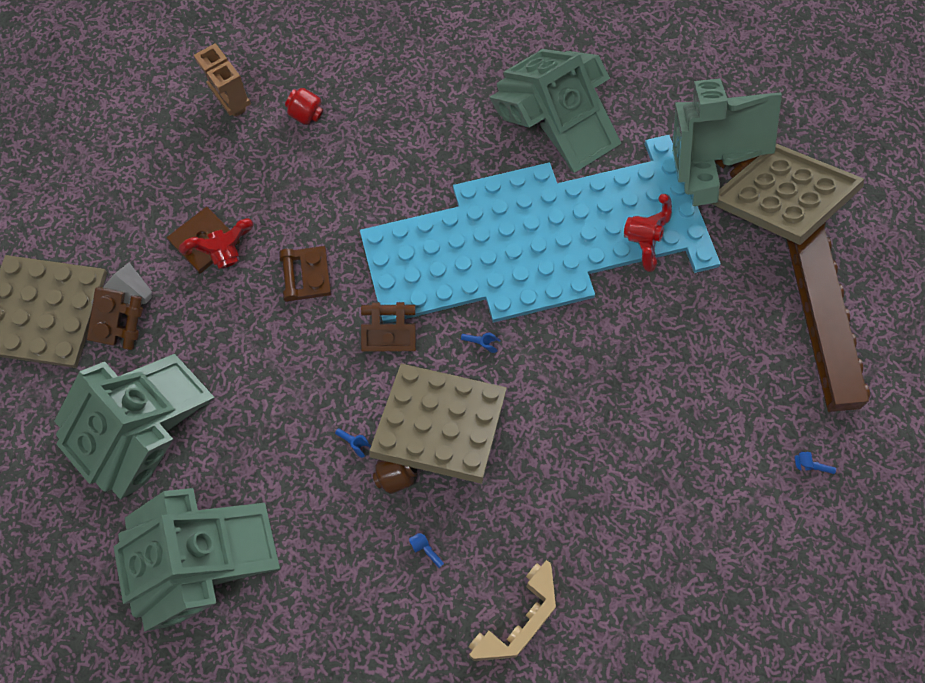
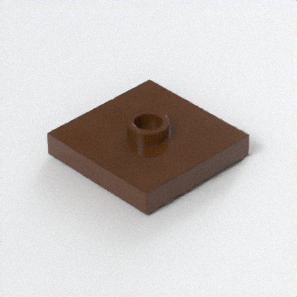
[166,206,240,274]

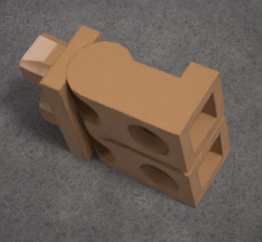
[194,43,251,116]

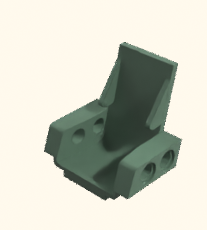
[489,49,622,173]
[672,78,782,206]
[54,354,215,500]
[113,488,280,632]

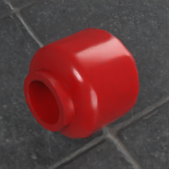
[285,88,323,125]

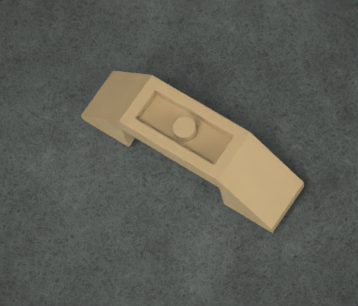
[469,560,556,661]

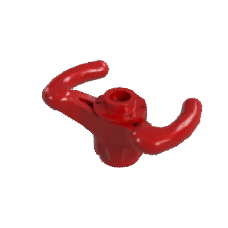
[624,194,672,272]
[178,218,254,269]

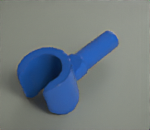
[461,332,501,353]
[335,428,371,458]
[795,452,836,474]
[409,533,444,568]

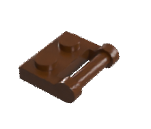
[279,246,331,302]

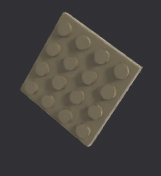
[711,144,864,245]
[0,255,107,368]
[369,363,507,484]

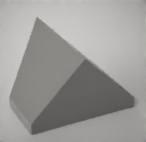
[91,263,152,304]

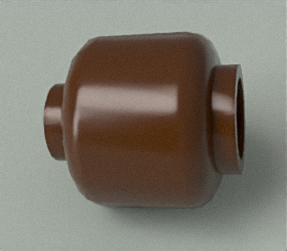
[373,460,417,494]

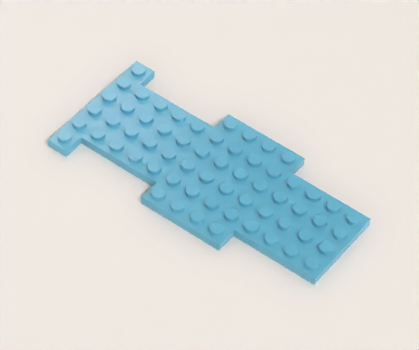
[360,135,721,323]

